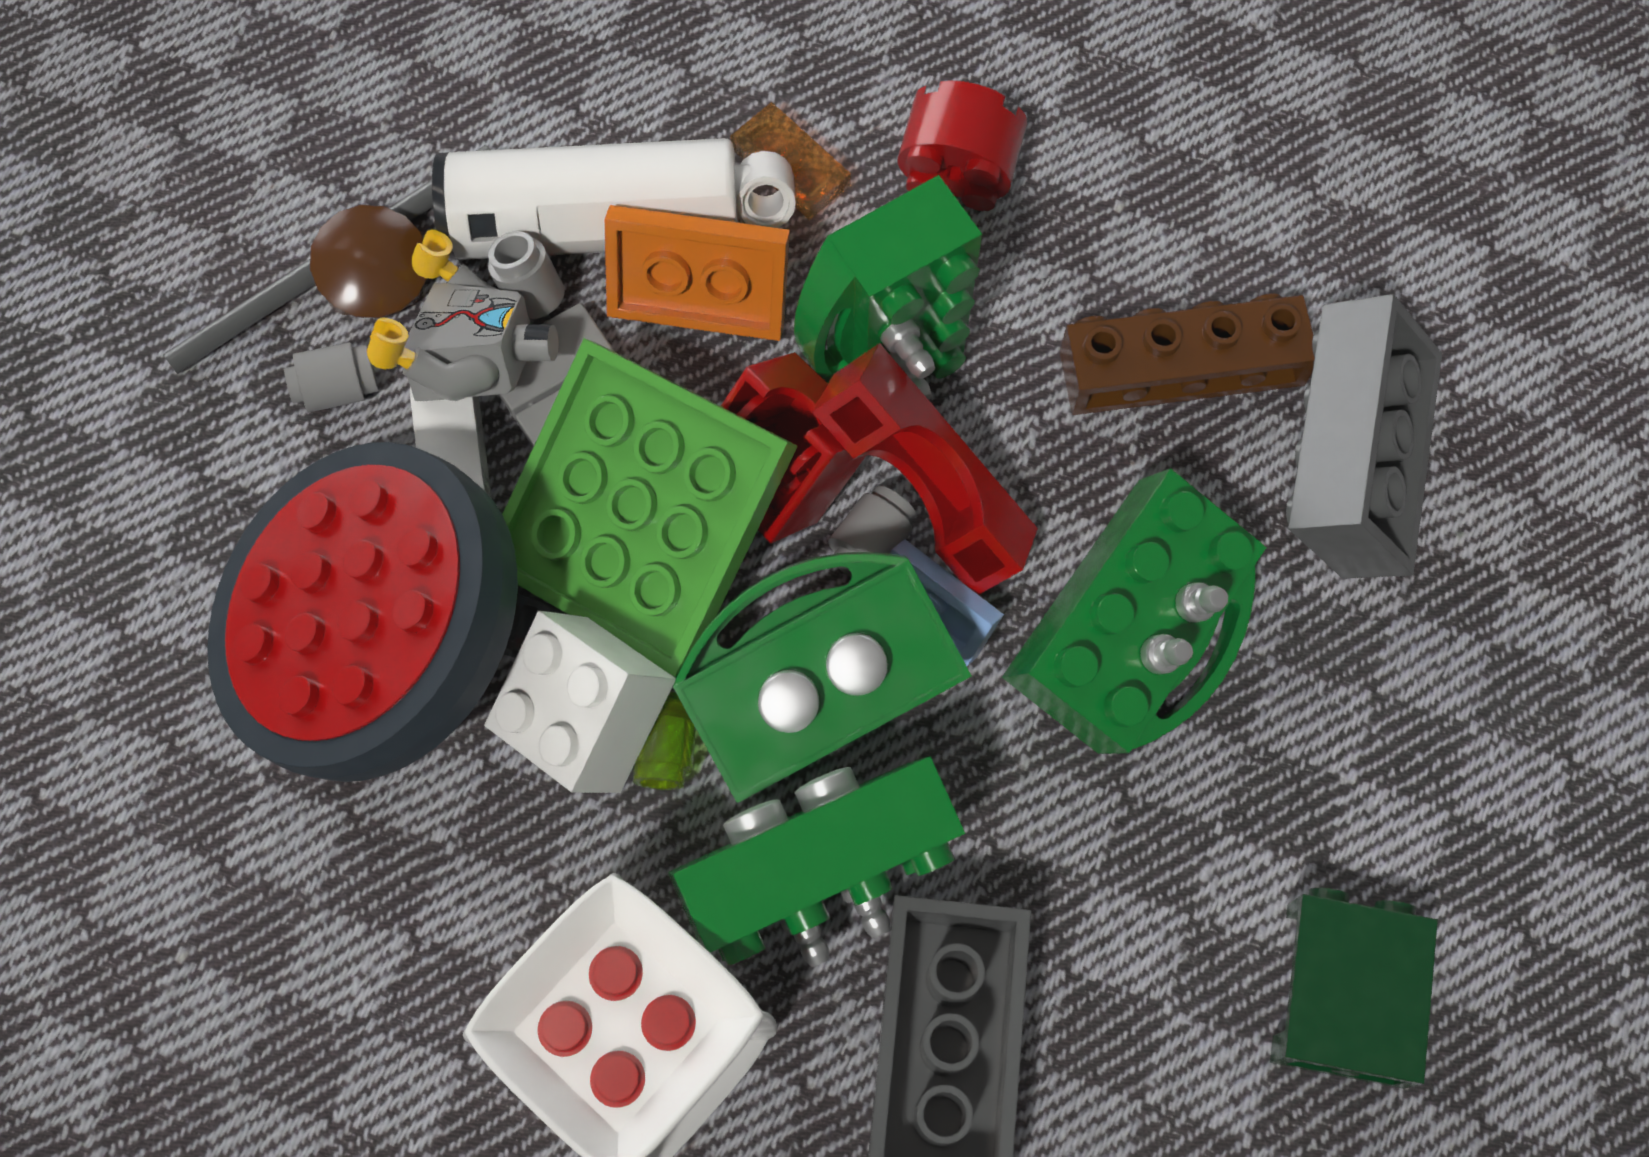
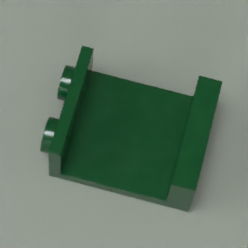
[1270,888,1438,1089]

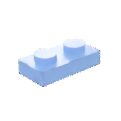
[890,539,1004,666]

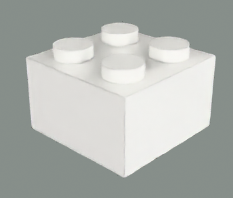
[484,611,676,793]

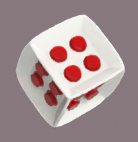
[463,873,777,1157]

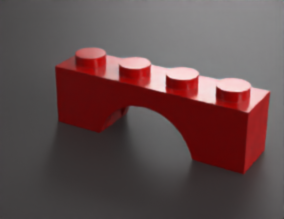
[812,343,1038,595]

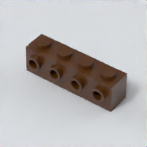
[1059,293,1315,415]

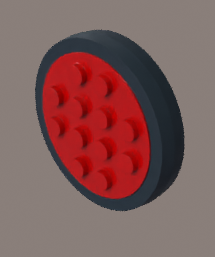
[207,442,518,782]

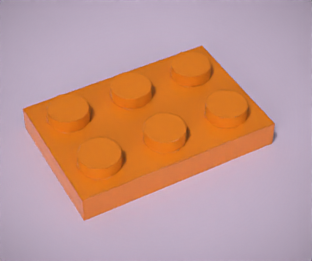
[604,205,790,341]

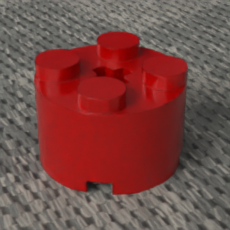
[897,80,1027,211]

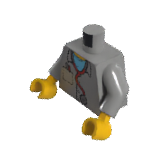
[367,230,559,401]

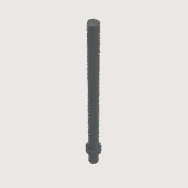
[163,145,491,374]

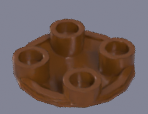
[310,205,427,318]

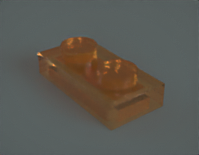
[730,102,851,220]

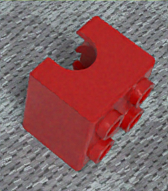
[721,352,866,543]

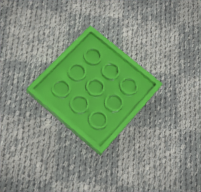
[502,338,798,677]

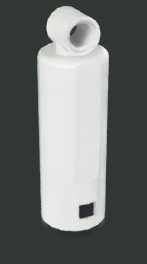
[432,138,796,260]

